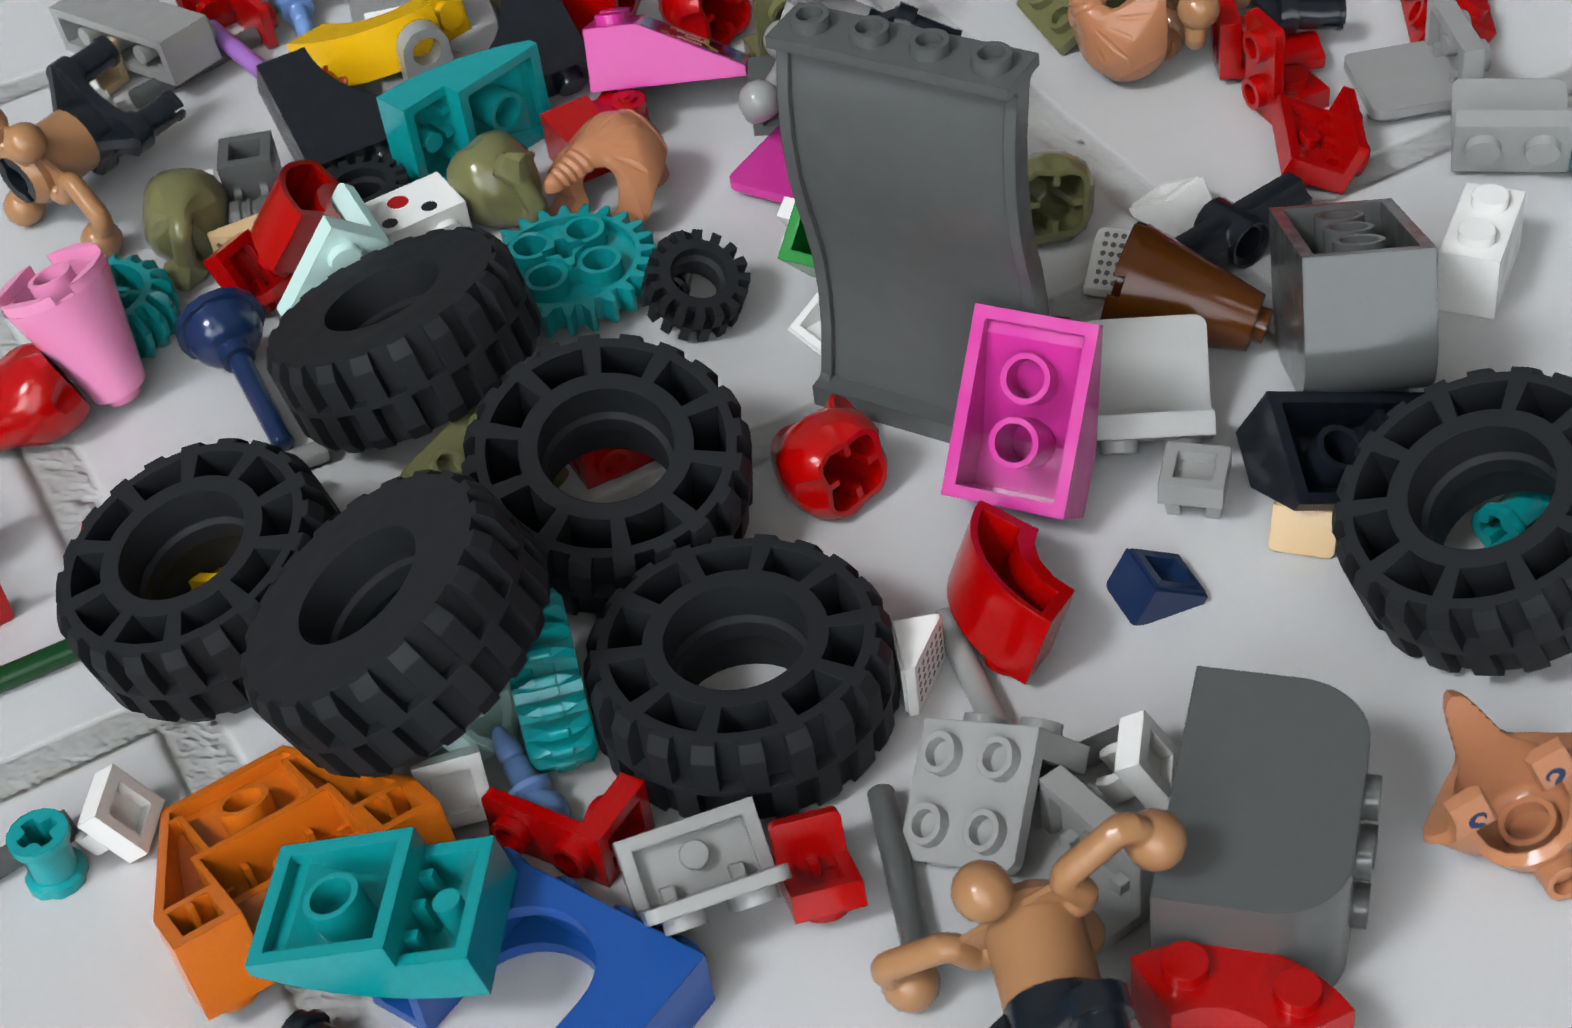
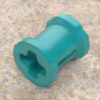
[1471,492,1552,548]
[6,808,89,901]

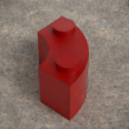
[250,160,342,275]
[947,500,1075,685]
[1130,941,1355,1028]

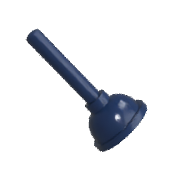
[175,287,295,451]

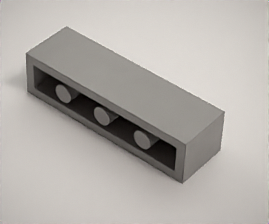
[49,0,222,87]

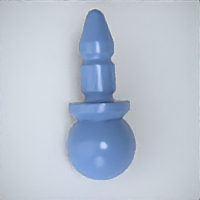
[274,0,315,36]
[492,725,571,818]

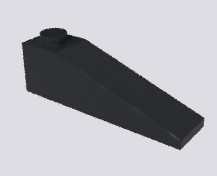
[1235,391,1425,511]

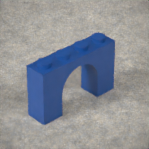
[372,836,715,1028]

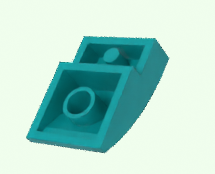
[376,40,551,183]
[244,827,517,999]

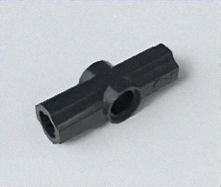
[1174,172,1312,269]

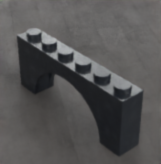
[256,0,589,171]

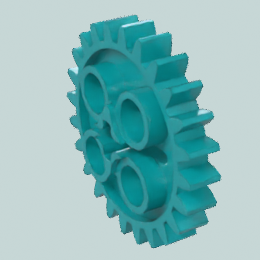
[500,204,657,338]

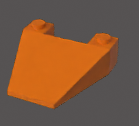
[153,745,456,1021]

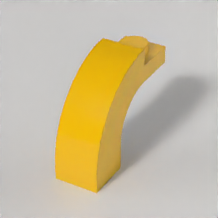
[286,0,472,86]

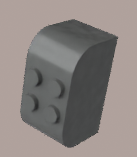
[1269,198,1439,392]
[1150,666,1383,987]

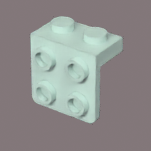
[276,183,390,317]

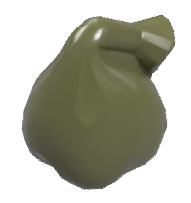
[446,129,549,228]
[1028,151,1095,245]
[143,168,229,291]

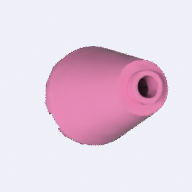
[0,242,146,407]

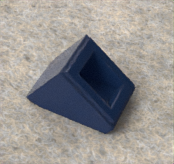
[1106,548,1208,626]

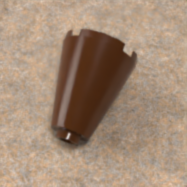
[1100,221,1274,352]

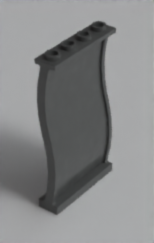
[765,2,1049,443]

